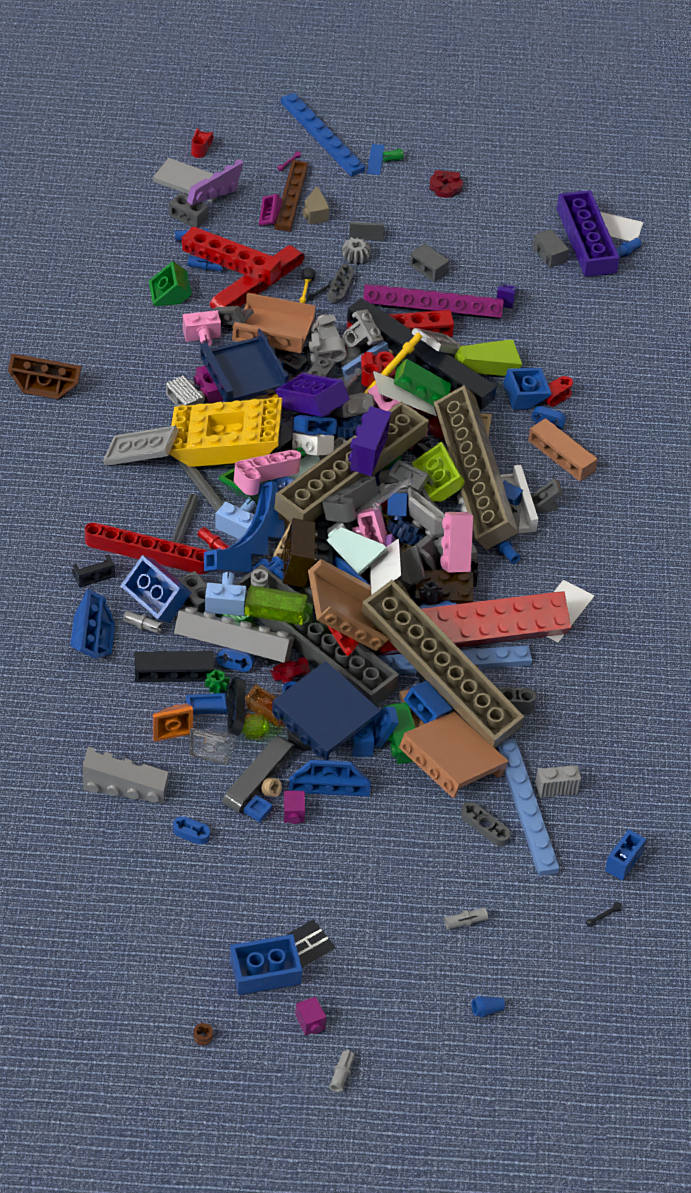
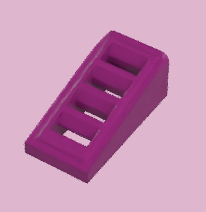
[259,194,283,226]

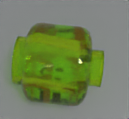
[241,713,269,740]

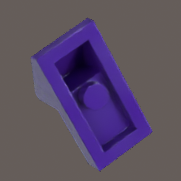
[497,283,519,308]

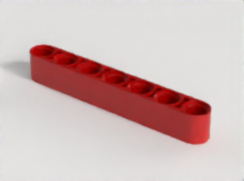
[210,245,305,309]
[84,522,208,575]

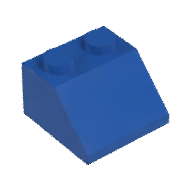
[503,368,551,410]

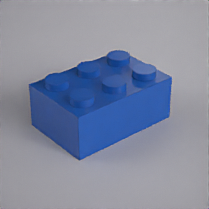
[121,555,192,623]
[229,934,302,995]

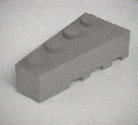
[83,747,168,803]

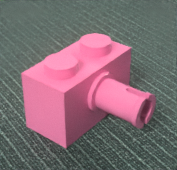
[183,310,221,346]
[352,506,388,546]

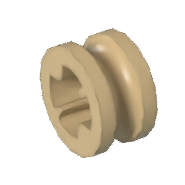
[262,778,282,797]

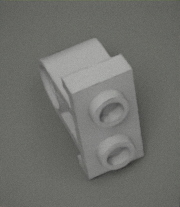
[343,309,384,347]
[310,314,340,339]
[309,333,347,365]

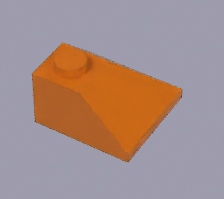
[153,703,193,742]

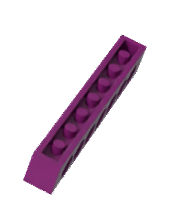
[363,283,504,318]

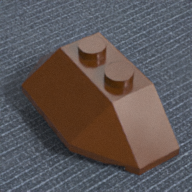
[8,353,82,400]

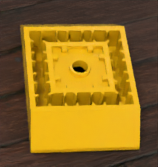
[169,397,283,467]

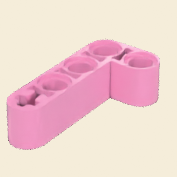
[234,450,301,495]

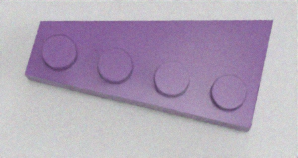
[187,159,244,205]

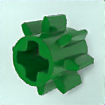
[205,670,229,694]

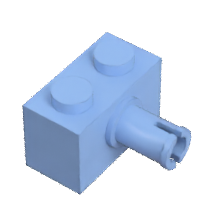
[215,499,256,539]
[205,572,246,616]

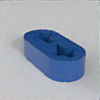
[531,406,566,429]
[216,648,254,672]
[173,816,210,845]

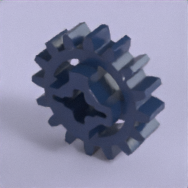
[386,519,426,546]

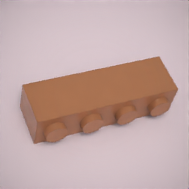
[528,418,597,481]

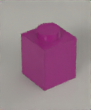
[283,791,305,824]
[295,997,326,1036]

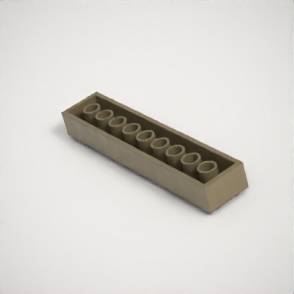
[434,385,519,550]
[274,401,429,522]
[362,580,524,748]

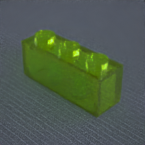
[245,585,308,625]

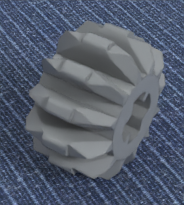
[342,237,371,265]

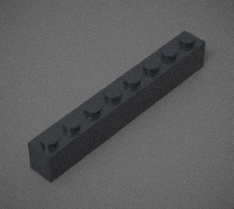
[312,513,333,621]

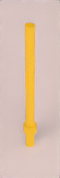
[364,332,423,394]

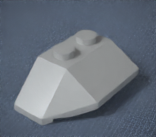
[408,487,445,539]

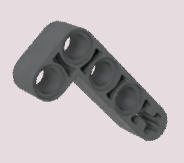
[322,476,379,522]

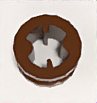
[193,1023,213,1046]

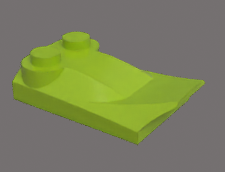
[412,442,465,502]

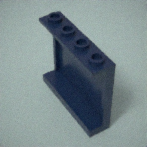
[200,328,289,402]
[272,661,381,761]

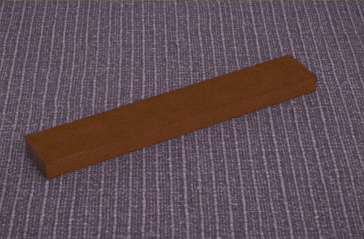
[274,160,309,232]

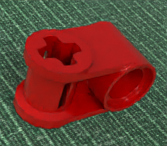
[191,128,214,158]
[544,376,573,407]

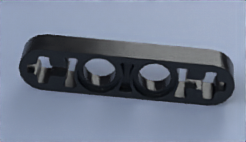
[227,677,246,736]

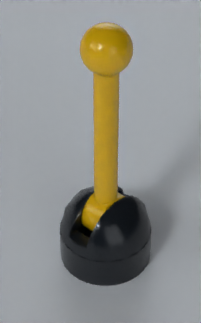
[299,267,316,303]

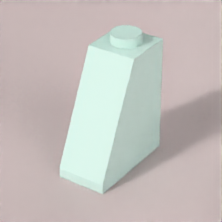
[327,527,387,575]

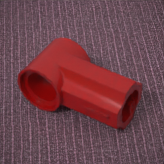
[361,352,379,387]

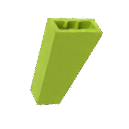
[454,339,522,376]

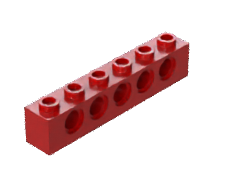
[182,226,281,285]
[346,310,454,337]

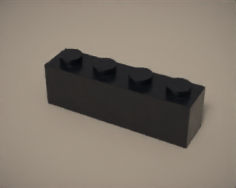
[135,650,214,682]

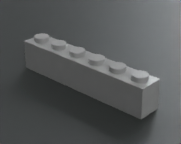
[174,607,294,662]

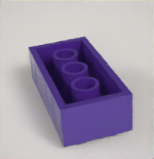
[275,373,350,417]

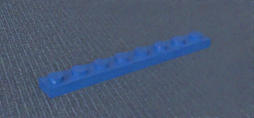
[280,93,365,177]

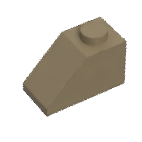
[302,187,329,225]

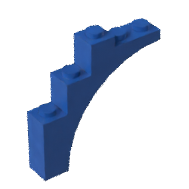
[204,481,285,575]

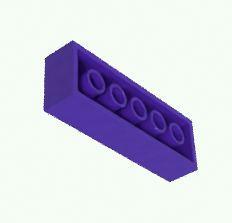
[557,190,620,277]

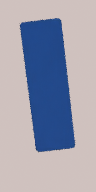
[367,144,385,175]

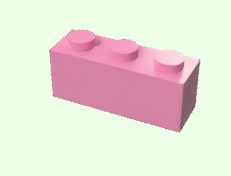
[440,512,473,572]

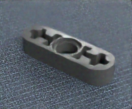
[326,264,354,304]
[461,802,511,847]

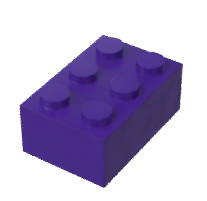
[348,406,391,476]

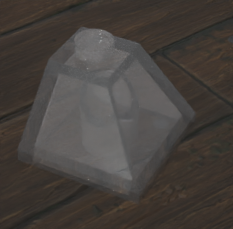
[189,728,235,765]

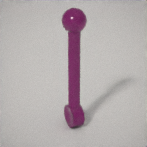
[277,151,301,171]

